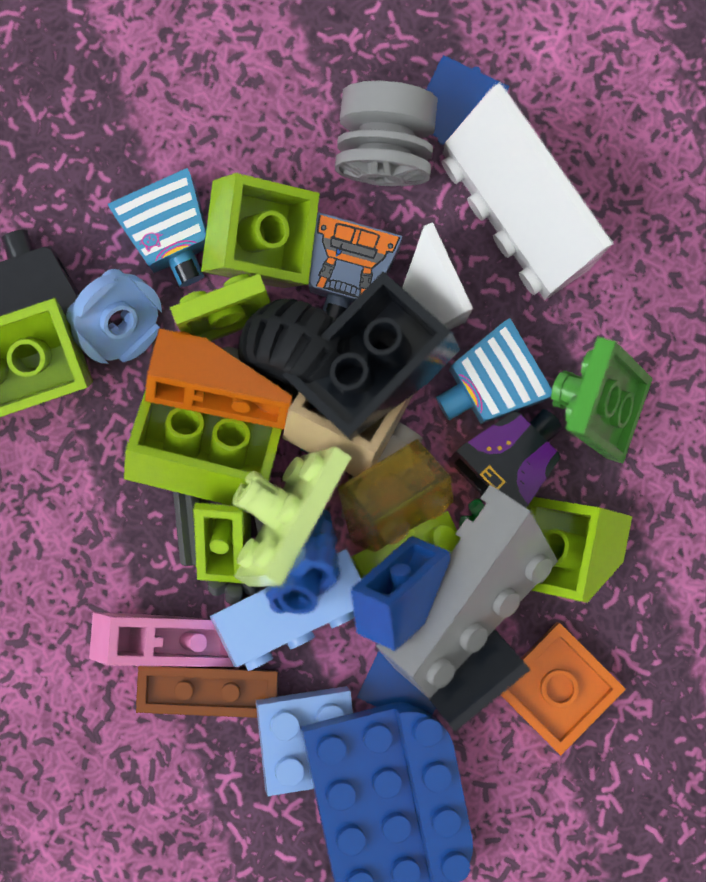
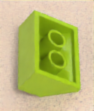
[0,298,93,417]
[124,389,282,506]

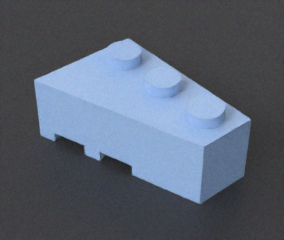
[209,549,361,671]

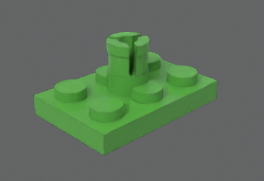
[551,337,653,464]

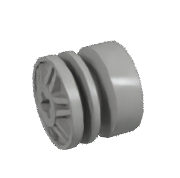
[335,81,438,186]

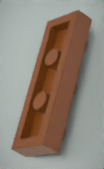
[136,666,279,718]

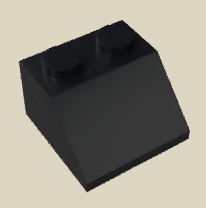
[428,630,530,732]

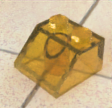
[338,439,454,552]

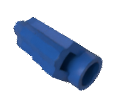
[264,509,341,614]

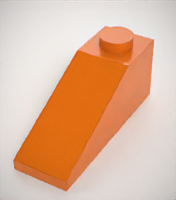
[145,328,292,430]

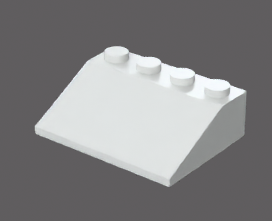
[441,83,613,300]

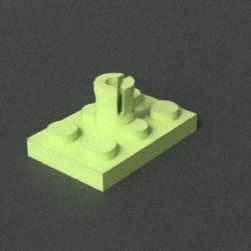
[233,447,351,587]

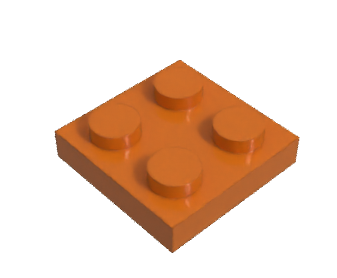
[501,622,626,756]

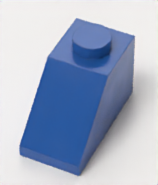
[351,536,451,651]

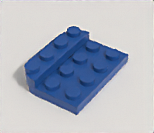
[300,702,473,882]

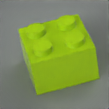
[201,173,320,288]

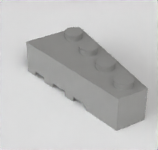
[376,484,558,699]

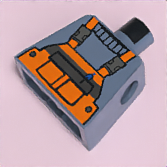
[309,212,402,320]

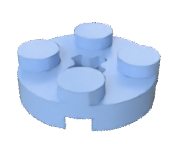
[66,269,162,364]

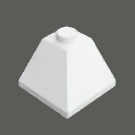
[402,222,473,330]

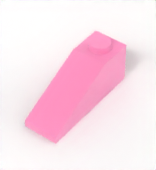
[89,612,240,667]

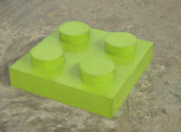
[170,273,270,341]

